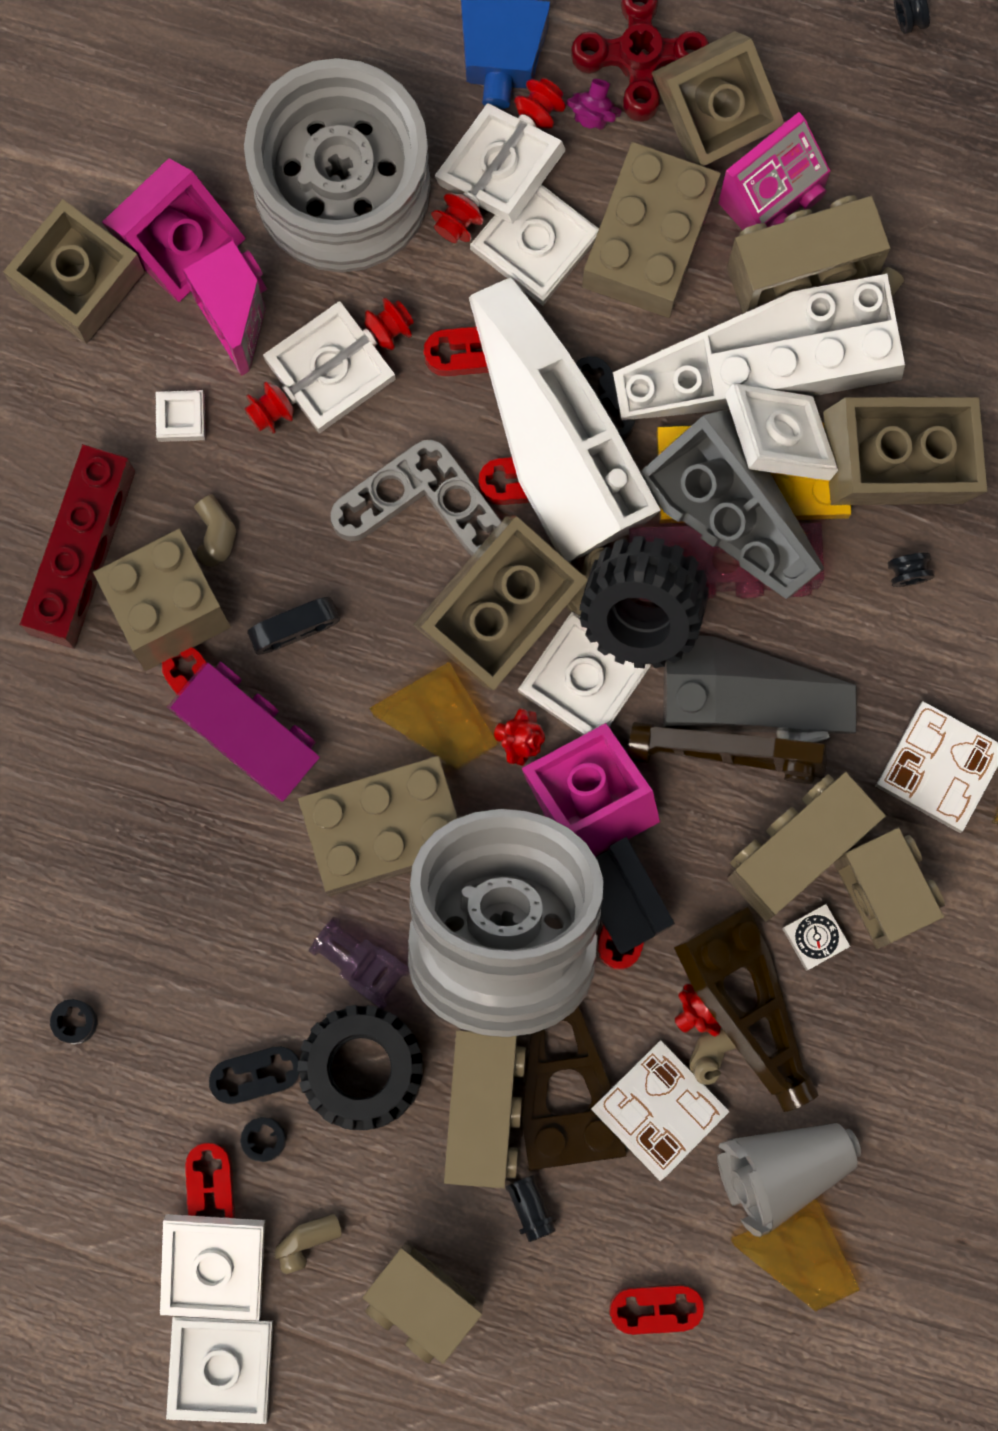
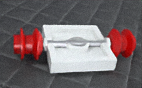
[431,78,566,243]
[244,298,414,434]

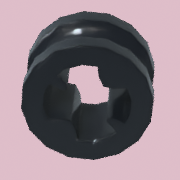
[894,0,930,34]
[887,552,935,587]
[50,999,98,1045]
[240,1117,286,1162]

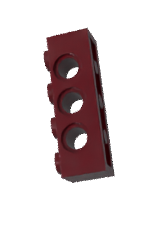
[19,444,136,649]

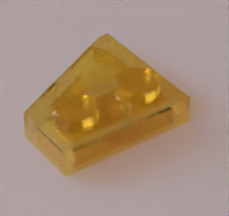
[369,662,498,770]
[729,1198,860,1311]

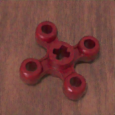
[571,0,709,122]

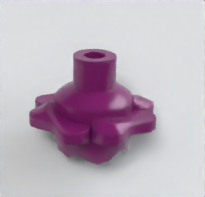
[566,79,622,130]

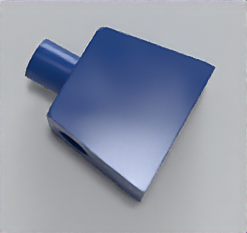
[461,0,550,109]

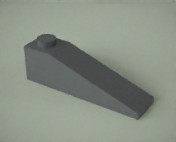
[640,409,825,599]
[663,635,856,734]

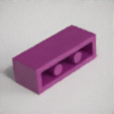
[167,662,320,802]

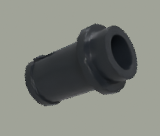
[506,1175,557,1242]

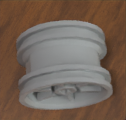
[244,58,431,273]
[408,809,603,1037]

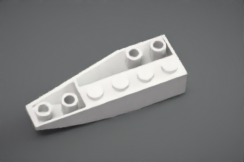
[613,274,905,420]
[469,277,661,563]

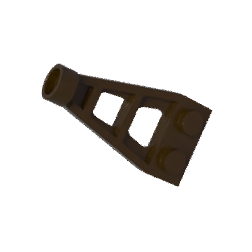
[628,722,827,784]
[674,907,819,1112]
[522,1006,627,1171]

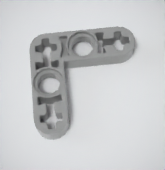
[331,440,501,556]

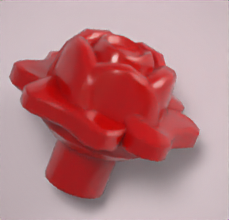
[494,708,545,766]
[675,983,722,1037]

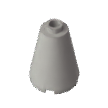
[717,1123,861,1237]

